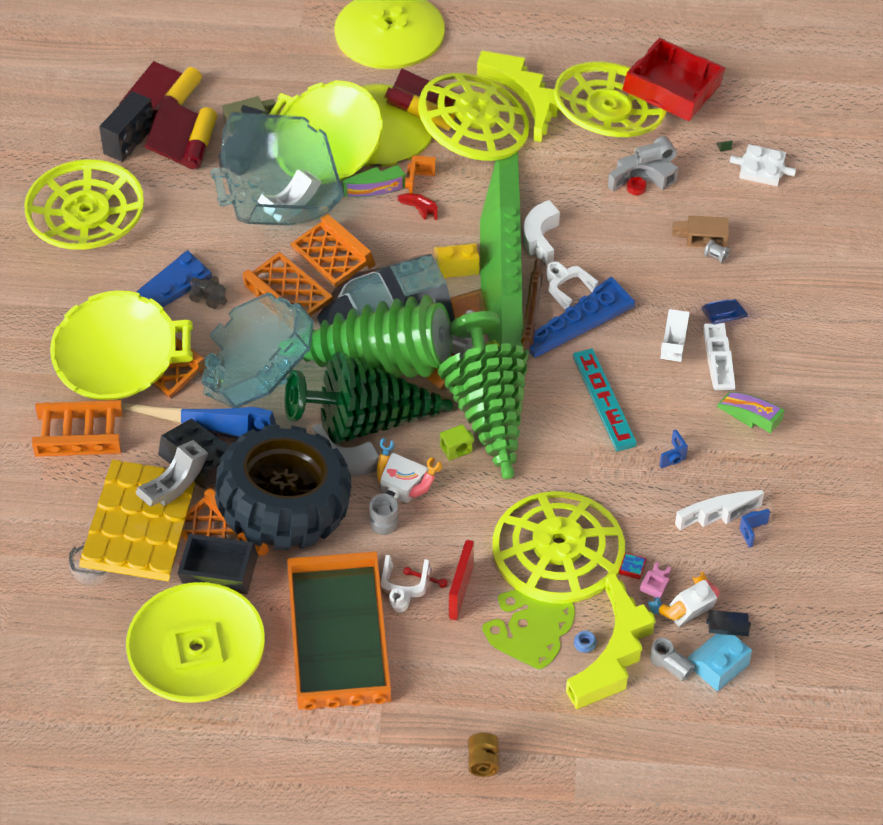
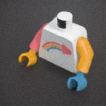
[377,438,443,503]
[648,571,720,628]

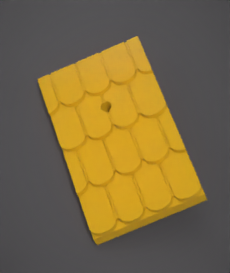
[79,459,196,582]

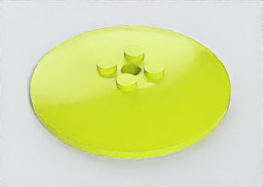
[335,0,445,69]
[126,582,265,703]

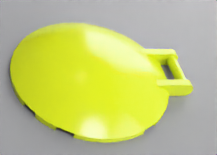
[265,81,383,185]
[329,81,433,167]
[50,291,193,400]

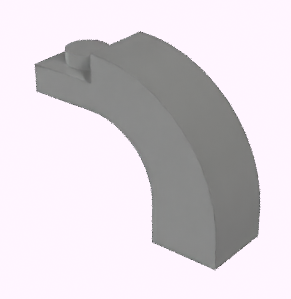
[608,154,678,192]
[312,424,380,476]
[136,440,208,507]

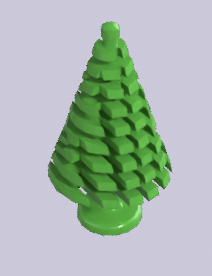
[438,311,529,479]

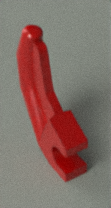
[397,193,438,220]

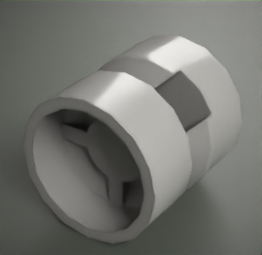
[370,494,398,535]

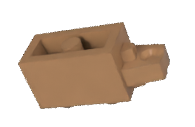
[672,215,729,247]

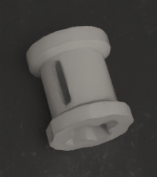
[704,239,730,264]

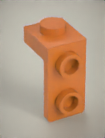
[405,155,436,193]

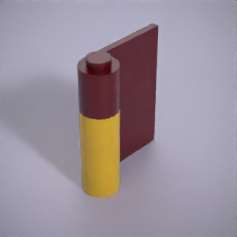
[119,61,202,119]
[384,68,458,131]
[145,97,218,169]

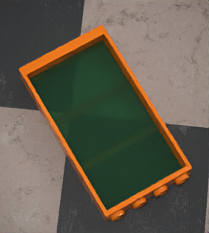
[287,551,391,710]

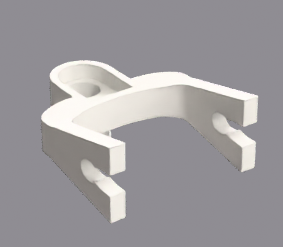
[547,261,599,310]
[380,555,432,612]

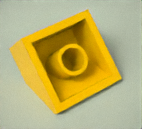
[434,243,479,279]

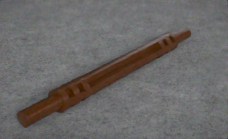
[521,259,543,358]

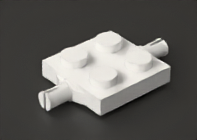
[730,144,796,186]

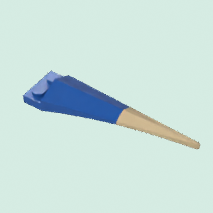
[121,403,276,439]

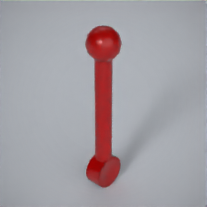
[403,567,448,588]

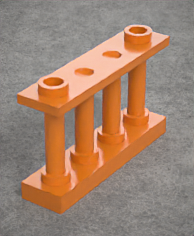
[32,400,123,457]

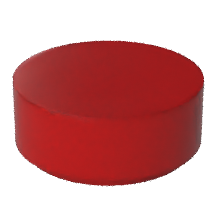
[627,177,647,196]

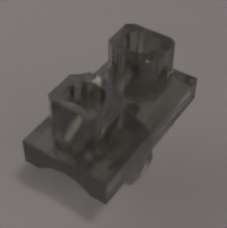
[189,276,227,309]

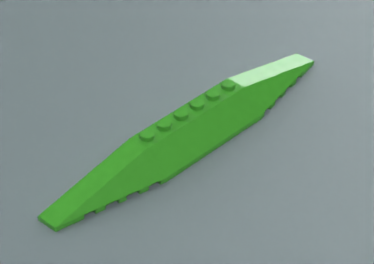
[480,152,523,349]

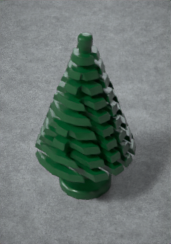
[284,351,453,445]

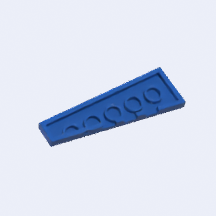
[136,250,212,307]

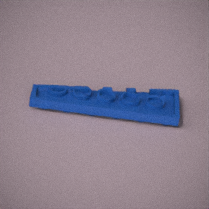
[530,277,635,358]

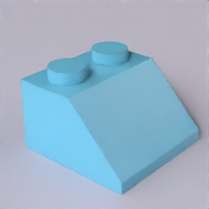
[687,634,752,692]

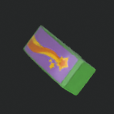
[342,165,406,197]
[717,392,785,434]

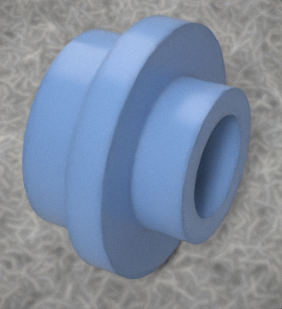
[574,631,597,653]

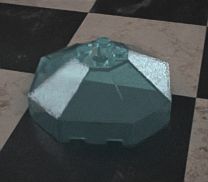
[201,293,314,408]

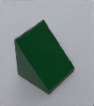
[716,140,733,152]

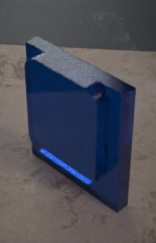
[701,299,748,325]

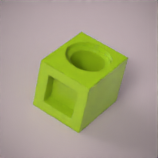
[440,424,474,461]

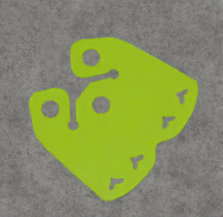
[482,590,575,670]

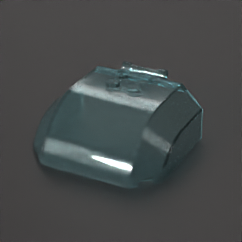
[210,112,344,226]

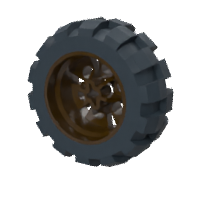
[215,425,352,551]

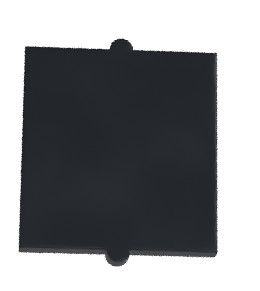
[706,610,751,636]

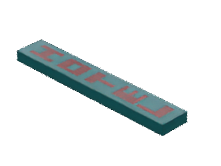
[573,348,637,452]

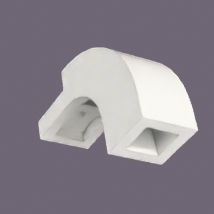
[258,170,322,220]
[523,200,560,266]
[660,309,690,362]

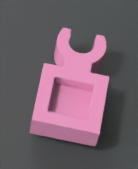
[639,562,671,599]

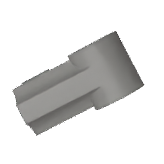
[634,136,677,164]
[650,638,695,681]

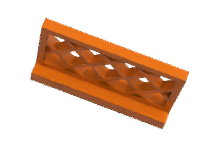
[290,212,376,287]
[242,252,333,331]
[152,337,208,398]
[182,488,270,556]

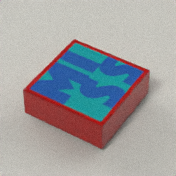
[619,552,647,580]

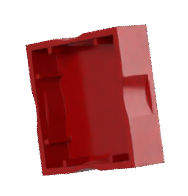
[622,37,726,121]

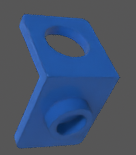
[659,429,688,468]
[739,509,770,548]

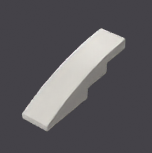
[703,323,735,390]
[675,490,764,530]

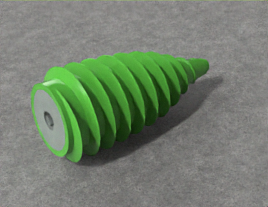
[279,294,452,378]

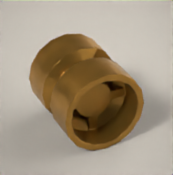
[468,732,499,777]

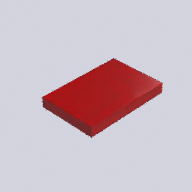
[449,540,474,621]

